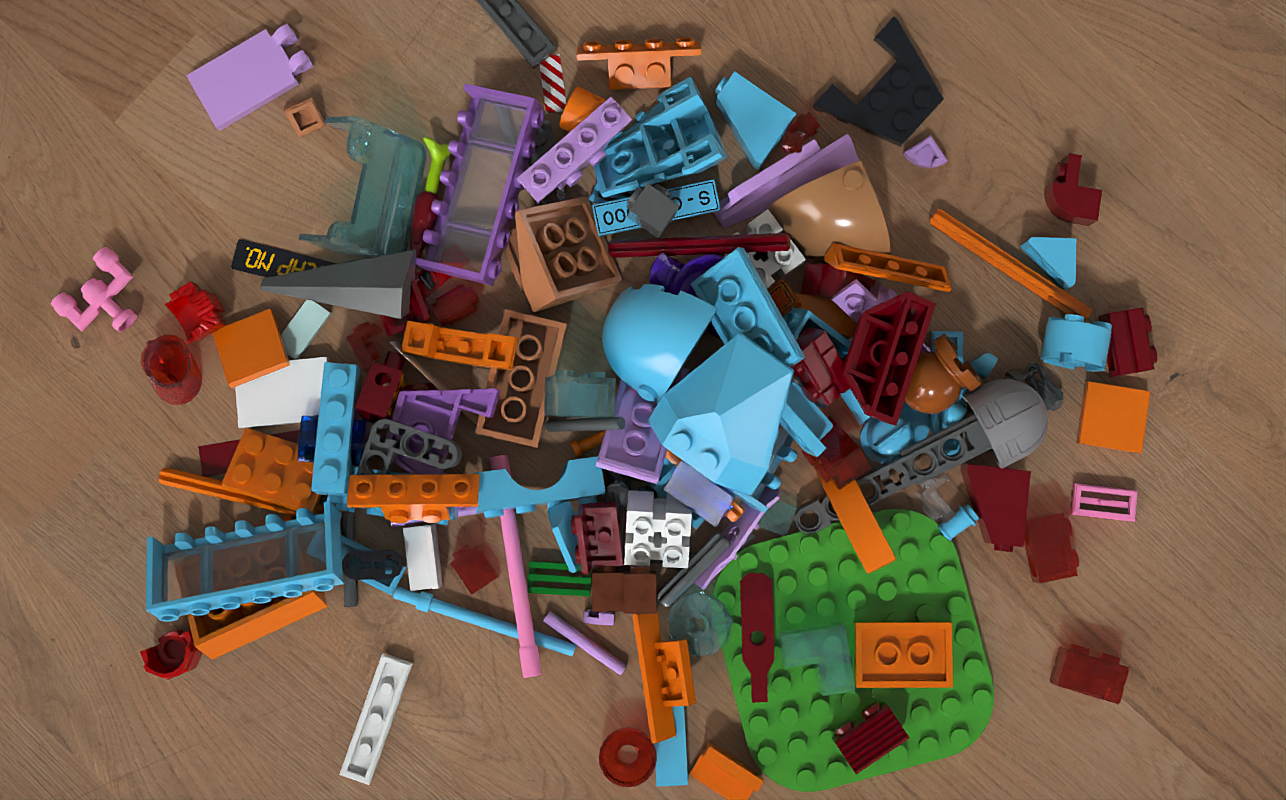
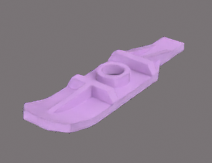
[693,487,781,590]

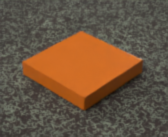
[213,308,290,388]
[1077,381,1151,453]

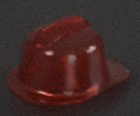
[140,335,202,405]

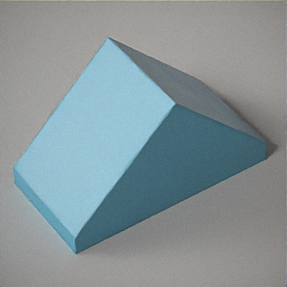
[1019,237,1076,290]

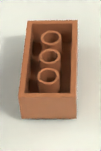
[475,309,569,449]

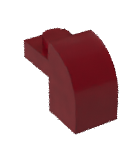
[1044,153,1102,226]
[800,264,876,300]

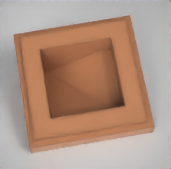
[284,97,326,138]

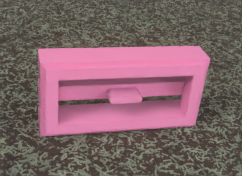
[1069,483,1138,522]

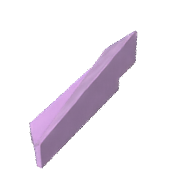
[714,133,859,228]

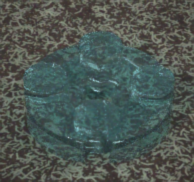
[668,591,733,657]

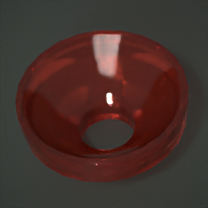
[599,727,657,787]

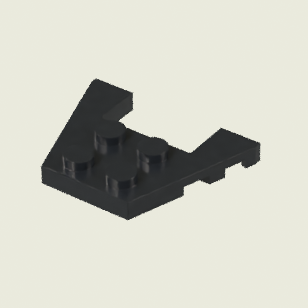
[813,17,944,147]

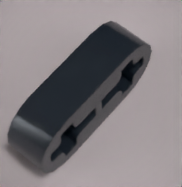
[342,550,403,580]

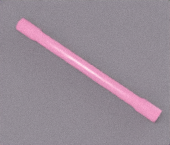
[489,455,542,678]

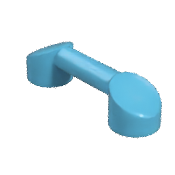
[942,353,998,427]

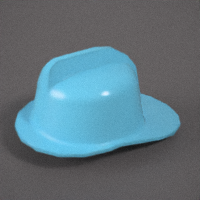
[860,401,930,464]

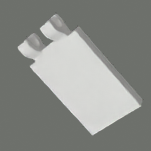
[235,357,348,428]

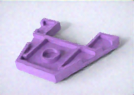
[385,388,501,510]

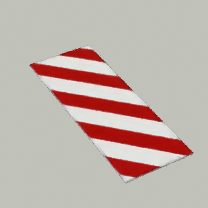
[540,54,566,114]

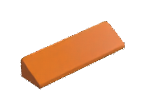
[824,243,952,292]

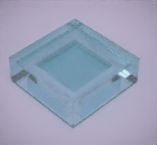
[757,500,797,536]

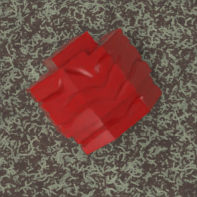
[165,281,226,344]
[140,630,202,680]

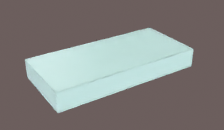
[281,300,332,360]

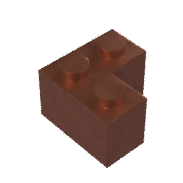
[592,565,657,614]

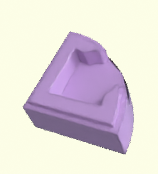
[903,135,948,168]
[583,609,615,625]

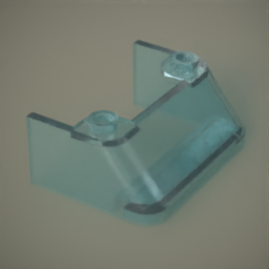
[299,116,426,258]

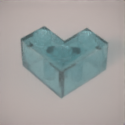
[544,370,616,419]
[778,623,855,696]

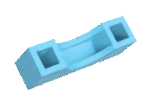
[311,362,361,496]
[473,456,606,518]

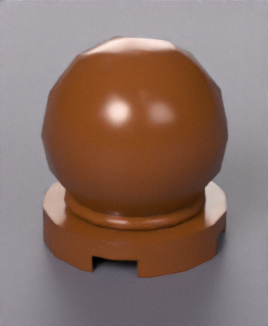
[905,333,982,414]

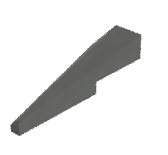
[260,249,416,319]

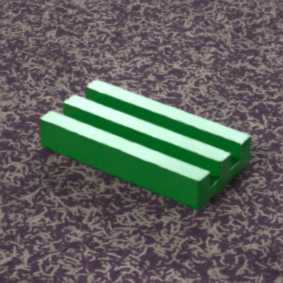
[527,561,592,597]

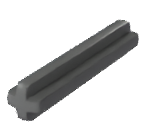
[656,532,730,607]

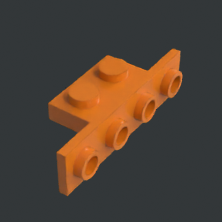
[577,37,701,90]
[347,474,480,523]
[632,612,696,743]

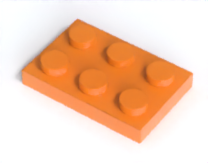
[221,428,322,514]
[854,621,953,688]

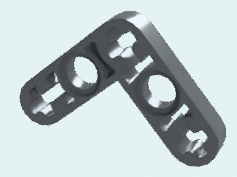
[356,419,462,509]

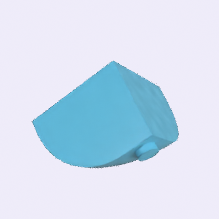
[602,284,718,404]

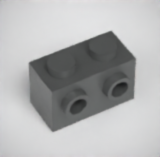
[627,183,680,238]

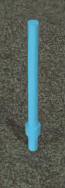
[393,586,576,657]

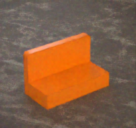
[690,741,764,800]

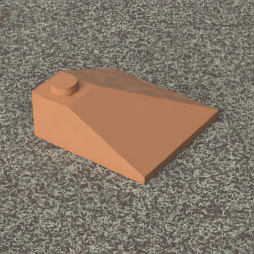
[515,196,623,313]

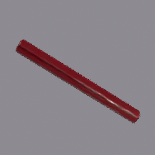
[608,233,790,258]

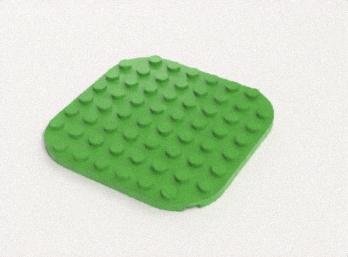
[712,508,994,792]

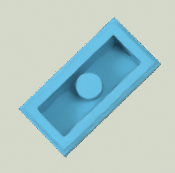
[547,501,580,573]

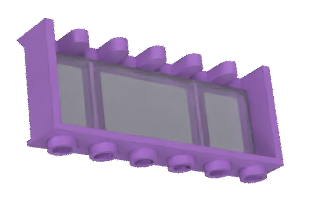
[416,84,544,287]

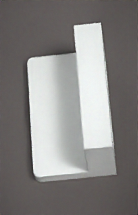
[403,524,443,591]

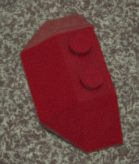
[841,292,936,426]

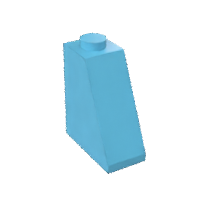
[715,71,796,171]

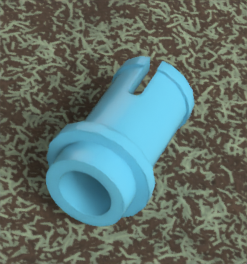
[937,504,980,542]

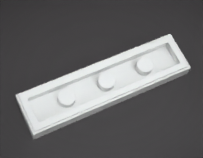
[339,653,413,785]

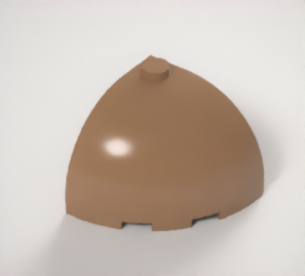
[766,160,891,264]

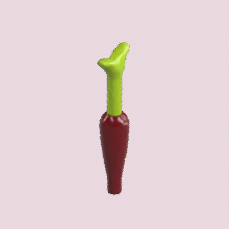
[409,137,451,267]

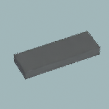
[475,0,557,69]

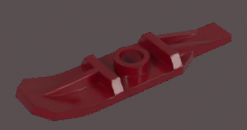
[740,573,775,703]

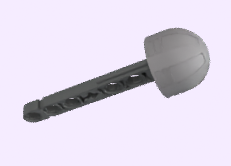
[795,379,1048,534]

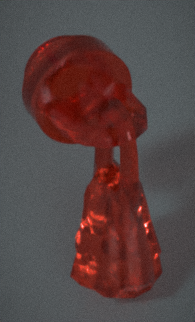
[782,112,820,154]

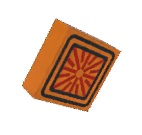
[768,278,802,317]

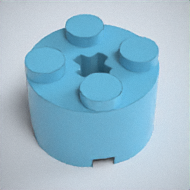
[1040,314,1112,371]

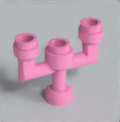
[51,247,137,333]

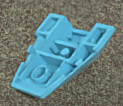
[593,76,728,197]
[648,333,794,495]

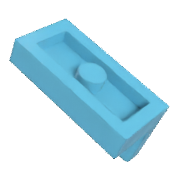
[780,382,833,457]

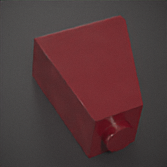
[960,464,1031,552]

